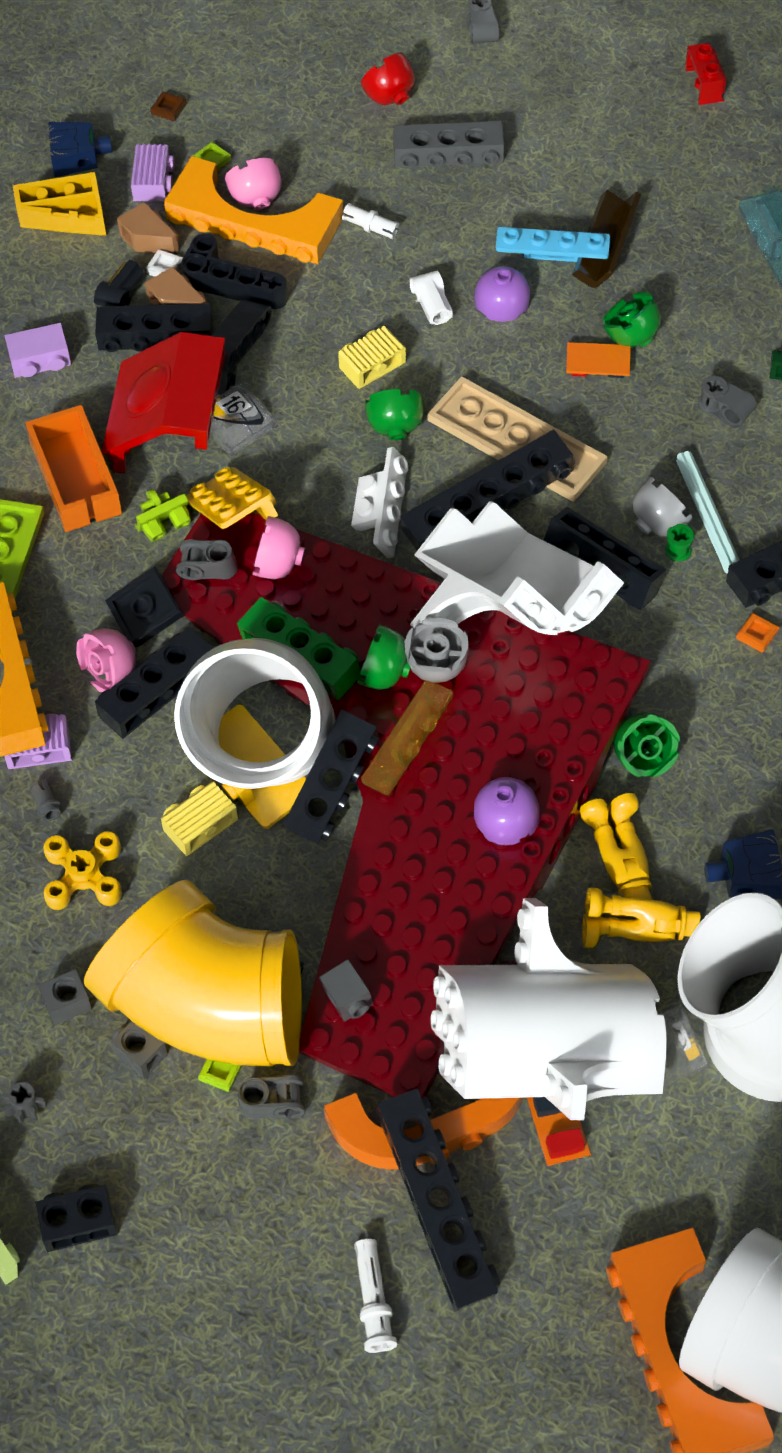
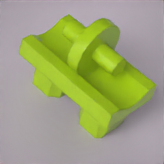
[135,489,191,542]

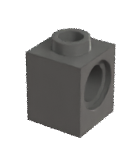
[319,960,373,1022]
[38,969,94,1025]
[111,1021,167,1079]

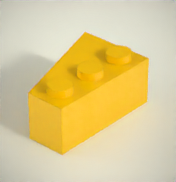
[12,172,106,236]

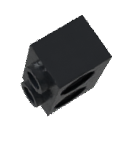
[35,1184,117,1252]

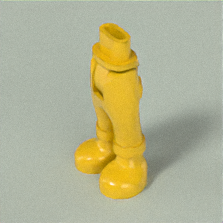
[579,793,652,900]
[582,888,700,948]

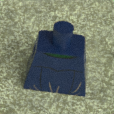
[48,122,112,177]
[704,830,782,899]

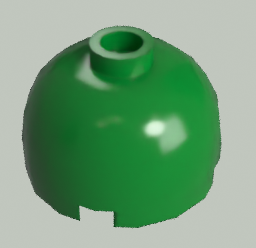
[602,291,661,347]
[364,389,424,441]
[357,624,410,690]
[614,712,680,777]

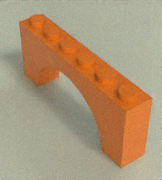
[606,1228,774,1453]

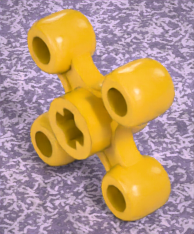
[43,831,122,910]

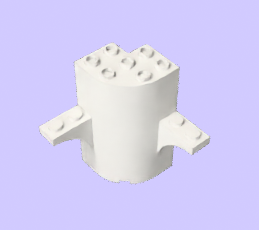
[410,501,624,635]
[431,898,666,1120]

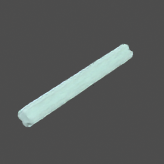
[676,451,740,573]

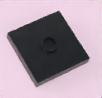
[105,566,185,648]

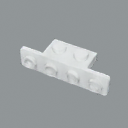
[351,447,408,558]

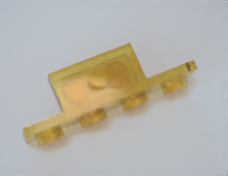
[361,681,453,795]

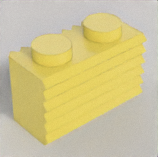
[338,326,406,389]
[161,781,238,856]

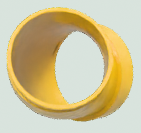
[84,880,302,1066]

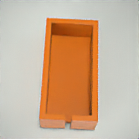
[25,405,122,532]

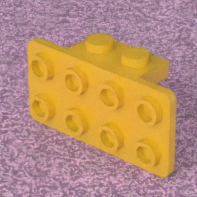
[186,467,278,529]
[218,705,306,829]

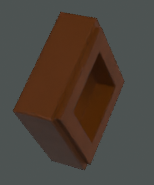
[150,91,187,122]

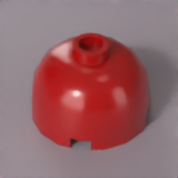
[361,53,415,106]

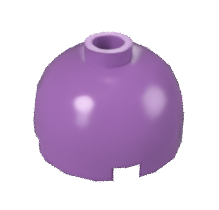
[474,266,531,322]
[474,777,540,845]

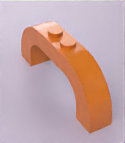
[324,1093,523,1170]

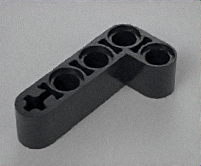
[182,233,288,309]
[211,298,272,397]

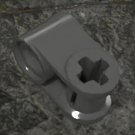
[467,0,499,44]
[698,376,757,429]
[176,539,238,580]
[238,1075,305,1119]

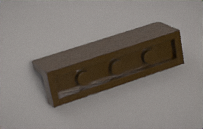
[572,190,641,289]

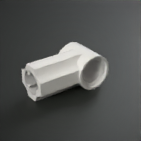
[409,270,453,325]

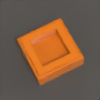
[736,613,780,653]

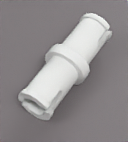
[342,203,400,240]

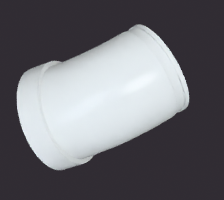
[174,638,336,789]
[678,893,782,1102]
[679,1228,782,1413]

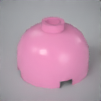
[225,158,282,210]
[253,516,305,579]
[76,628,136,692]

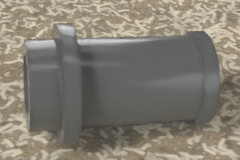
[29,779,62,821]

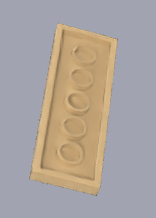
[428,376,607,502]

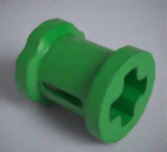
[665,524,694,562]

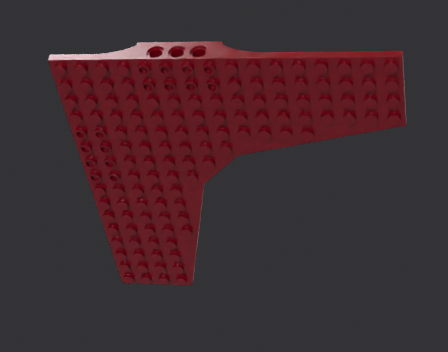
[162,512,651,1097]

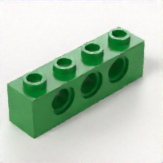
[237,597,361,701]

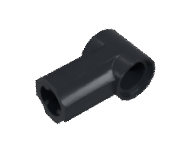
[94,259,145,307]

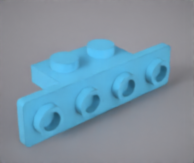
[495,227,610,262]

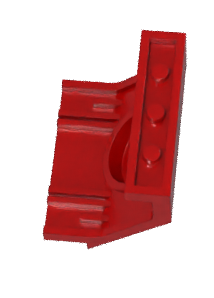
[101,332,225,473]

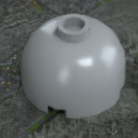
[633,477,692,537]
[404,617,469,683]

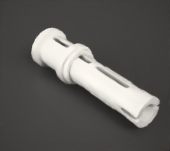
[354,1239,397,1353]

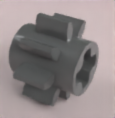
[2,1077,46,1124]

